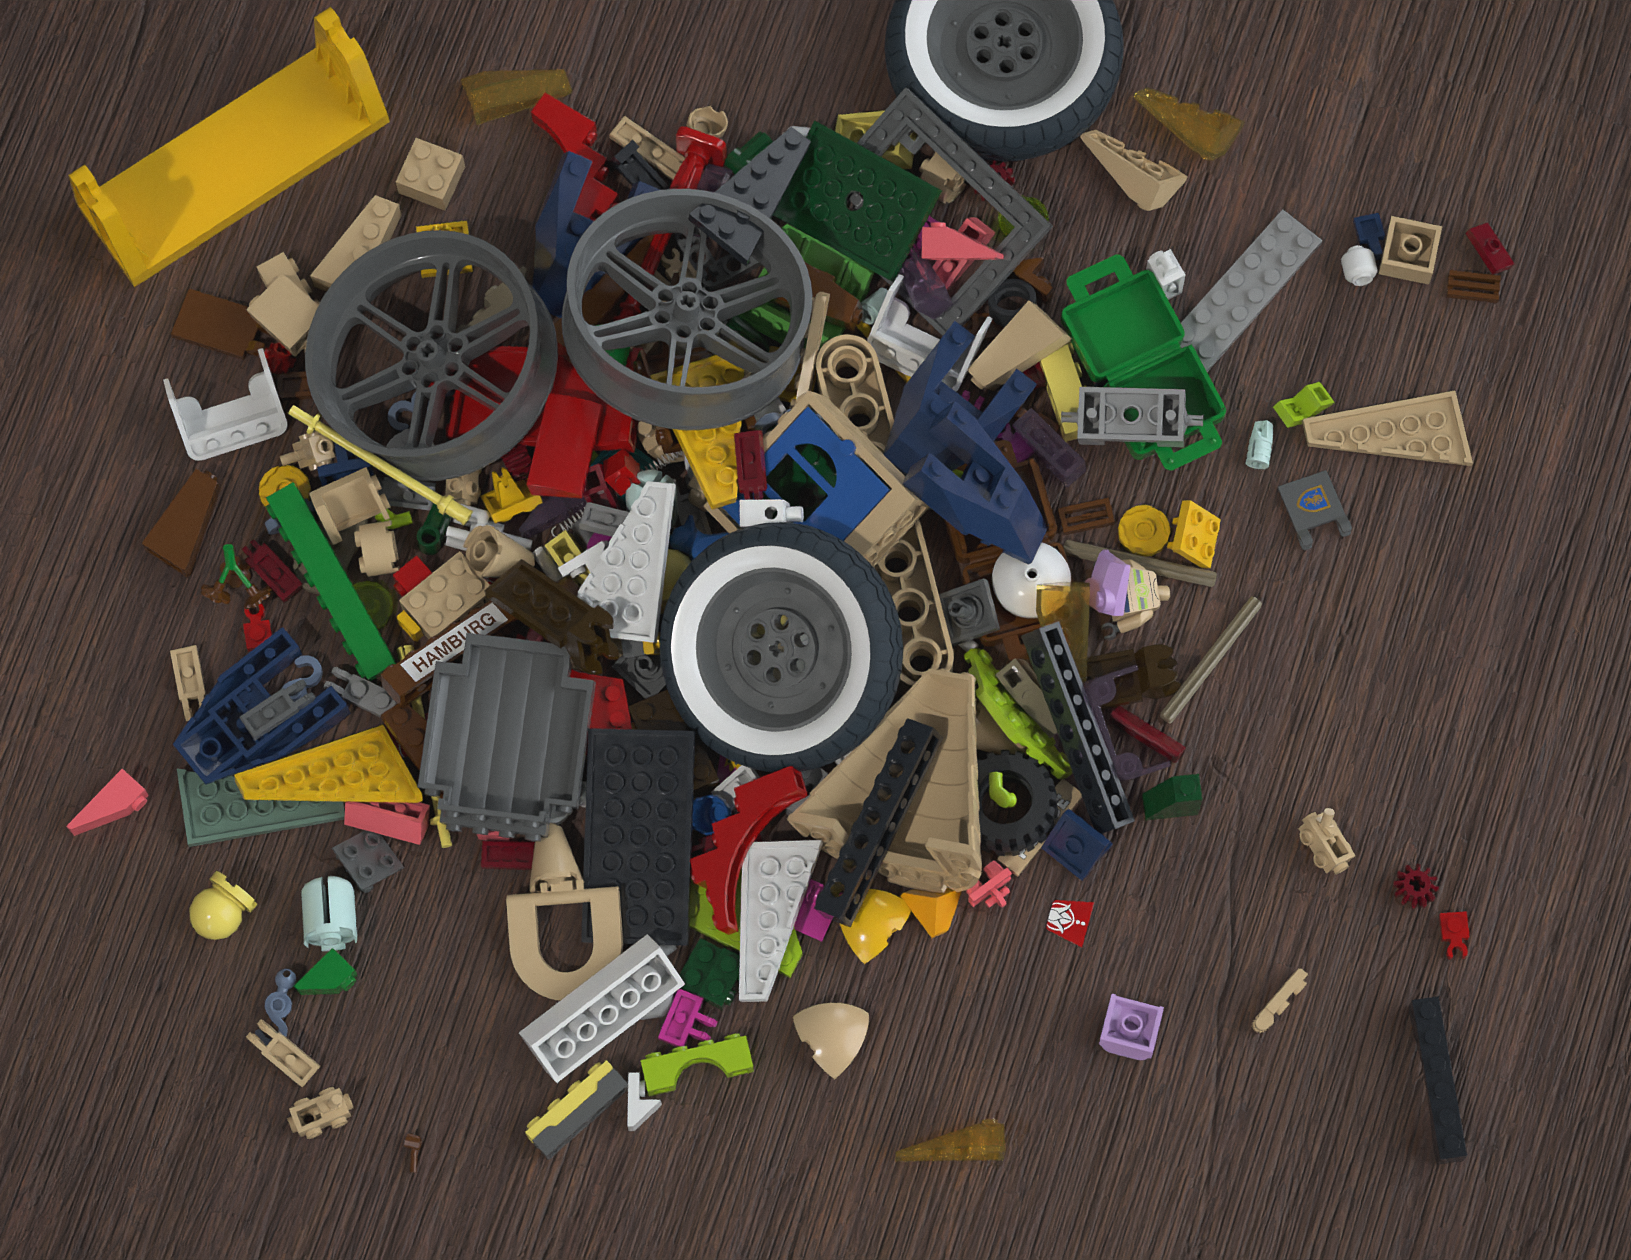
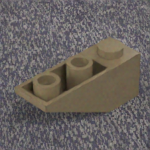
[995,658,1058,738]

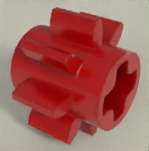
[264,342,296,374]

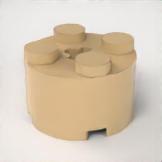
[919,151,966,204]
[354,520,400,577]

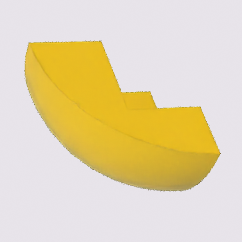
[839,889,911,964]

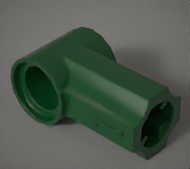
[724,131,773,174]
[726,315,771,353]
[417,503,452,555]

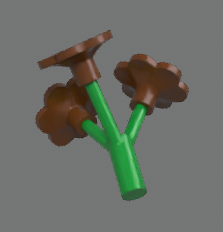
[201,544,272,609]

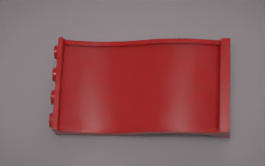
[446,346,647,453]

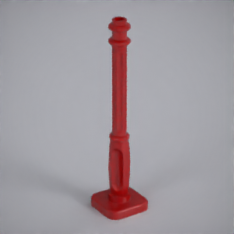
[613,126,727,322]

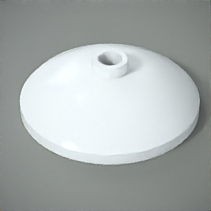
[992,542,1071,618]

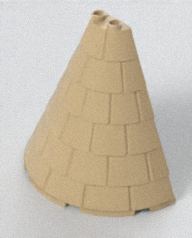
[787,668,982,893]

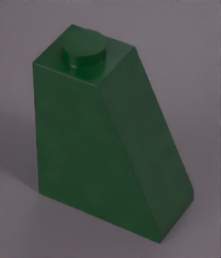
[1142,774,1202,821]

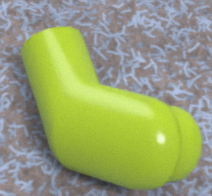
[375,509,413,529]
[989,772,1017,808]

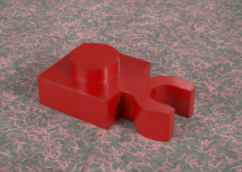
[243,603,272,652]
[1439,911,1470,960]

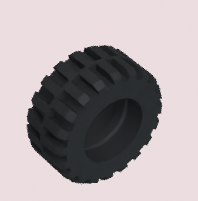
[977,750,1058,856]

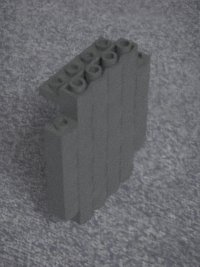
[418,633,596,842]

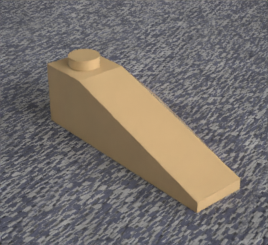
[1080,130,1187,211]

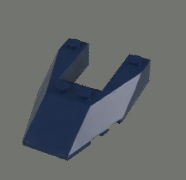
[532,151,660,318]
[883,321,1037,476]
[903,401,1048,565]
[173,627,351,785]

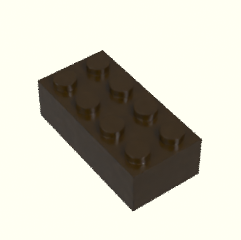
[628,690,720,799]

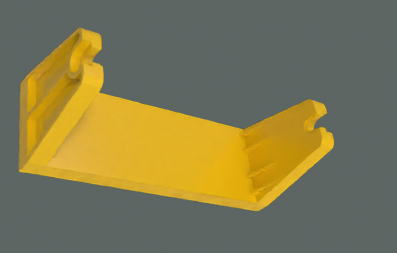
[68,7,390,287]

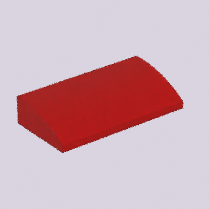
[527,394,603,498]

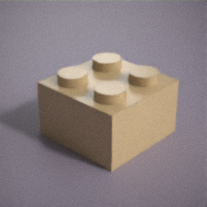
[396,138,465,211]
[1379,216,1442,285]

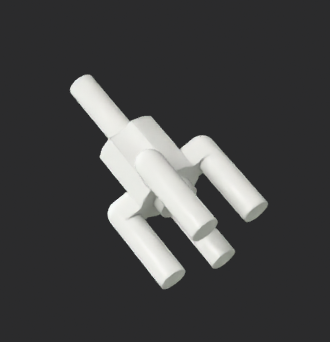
[445,503,533,551]

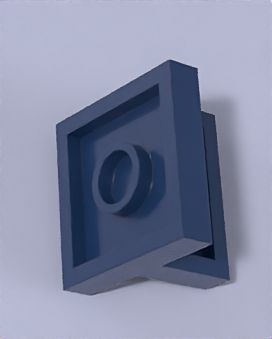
[317,442,374,486]
[1041,808,1113,881]

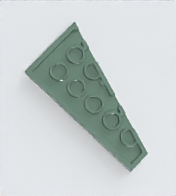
[177,769,345,847]

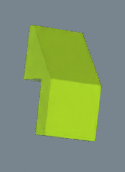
[1273,382,1335,428]

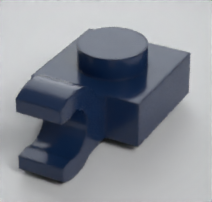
[1353,213,1385,261]

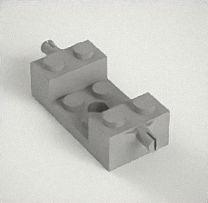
[1061,387,1203,447]

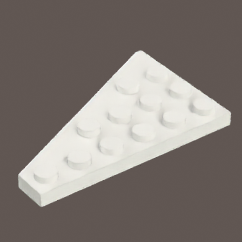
[577,481,676,643]

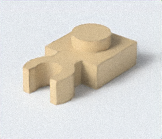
[661,248,696,281]

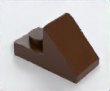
[1008,257,1053,304]

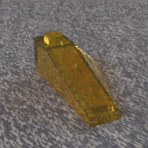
[460,69,573,125]
[1134,88,1245,160]
[1036,582,1090,691]
[895,1119,1005,1162]

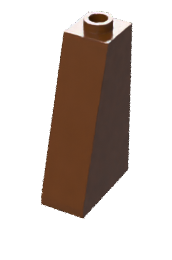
[768,261,864,331]
[142,468,221,578]

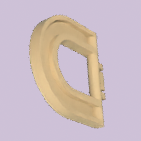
[506,880,623,1001]

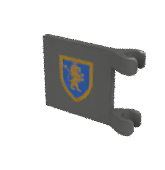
[1278,470,1352,550]

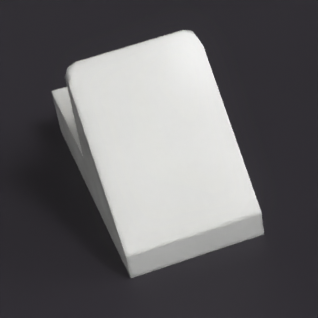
[558,541,609,579]
[711,765,760,811]
[628,1073,662,1131]

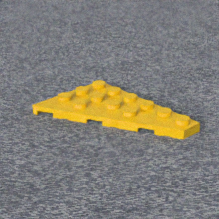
[650,355,744,510]
[234,725,423,803]

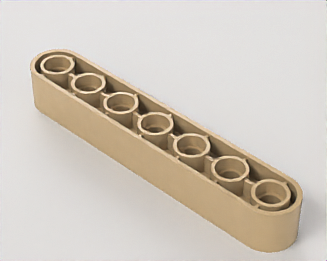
[816,335,954,695]

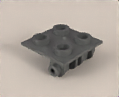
[332,830,404,893]

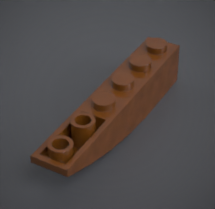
[553,235,654,364]

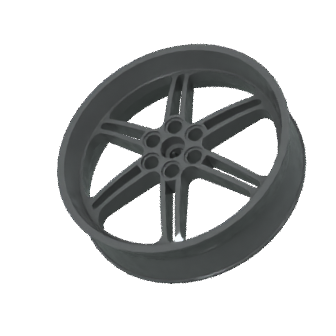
[562,189,812,430]
[305,230,558,481]

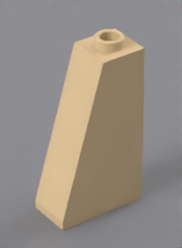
[967,301,1072,391]

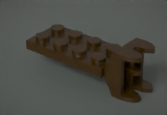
[484,559,619,674]
[1031,644,1181,711]

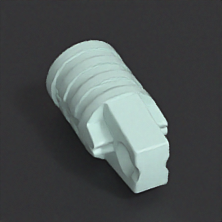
[1246,420,1273,469]

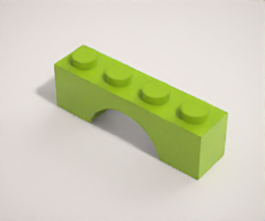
[641,1034,754,1096]

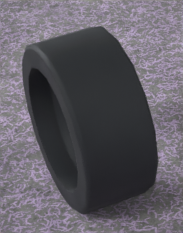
[988,278,1037,327]

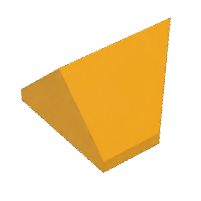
[901,888,962,938]

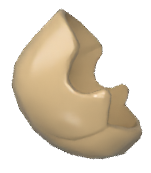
[687,106,728,138]

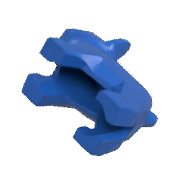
[669,515,729,561]

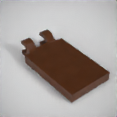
[171,288,272,360]

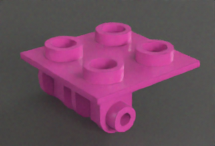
[794,879,843,942]

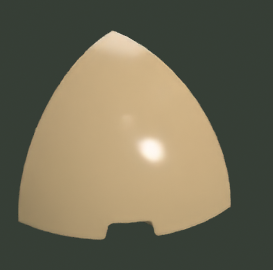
[793,1003,869,1079]

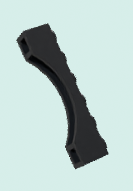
[1408,996,1467,1165]

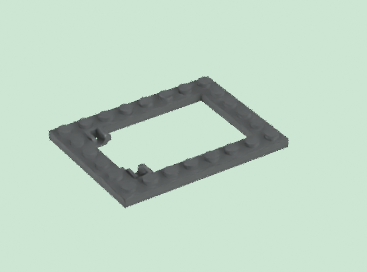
[846,87,1053,336]

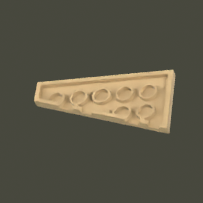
[1302,391,1473,466]

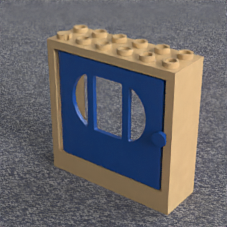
[704,391,929,567]

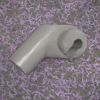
[641,994,674,1020]

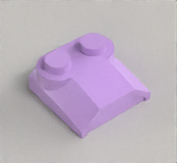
[1081,550,1131,616]
[1099,994,1164,1060]

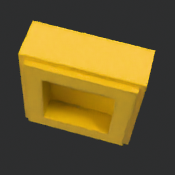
[397,610,423,642]

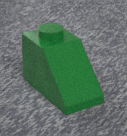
[294,948,358,995]

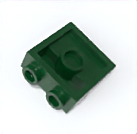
[679,938,740,1010]

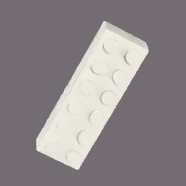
[519,934,685,1083]

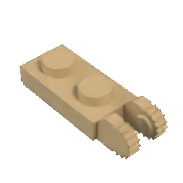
[170,645,206,721]
[1252,968,1308,1033]
[246,1019,320,1087]

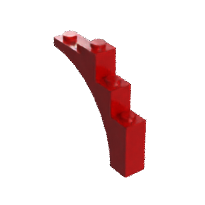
[531,92,620,221]
[690,766,808,935]

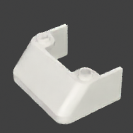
[867,274,993,392]
[163,348,287,461]

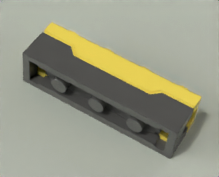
[525,1060,628,1160]

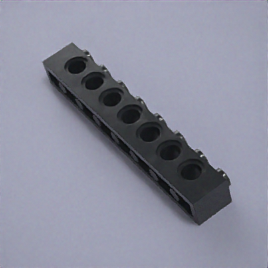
[1021,621,1135,834]
[814,718,943,928]

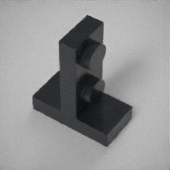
[608,140,670,190]

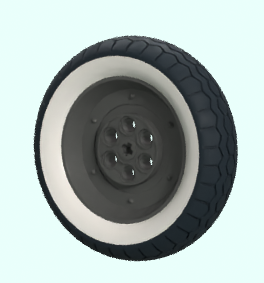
[885,0,1124,162]
[660,522,903,772]

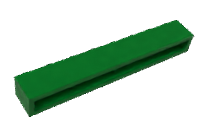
[265,482,397,681]

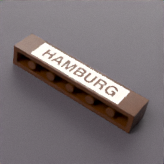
[381,600,525,709]

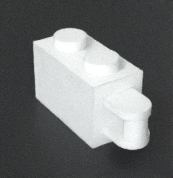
[1146,249,1185,300]

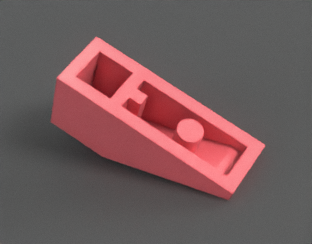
[923,217,996,295]
[922,222,1004,260]
[66,769,149,836]

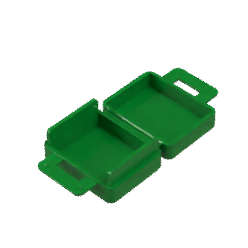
[1060,254,1226,471]

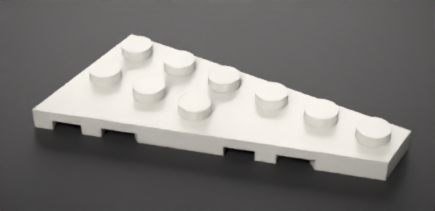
[739,840,823,1002]

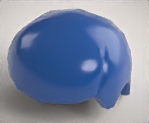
[693,795,732,835]

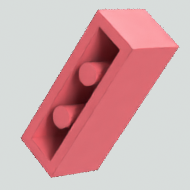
[344,802,430,845]

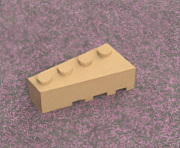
[310,195,401,291]

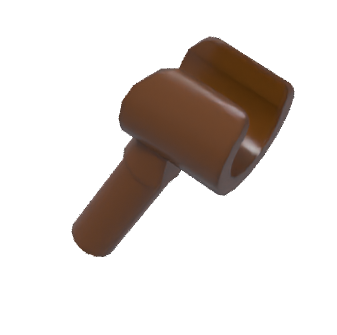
[404,1133,422,1173]

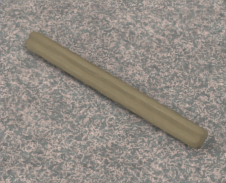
[1063,540,1217,587]
[1160,596,1262,723]

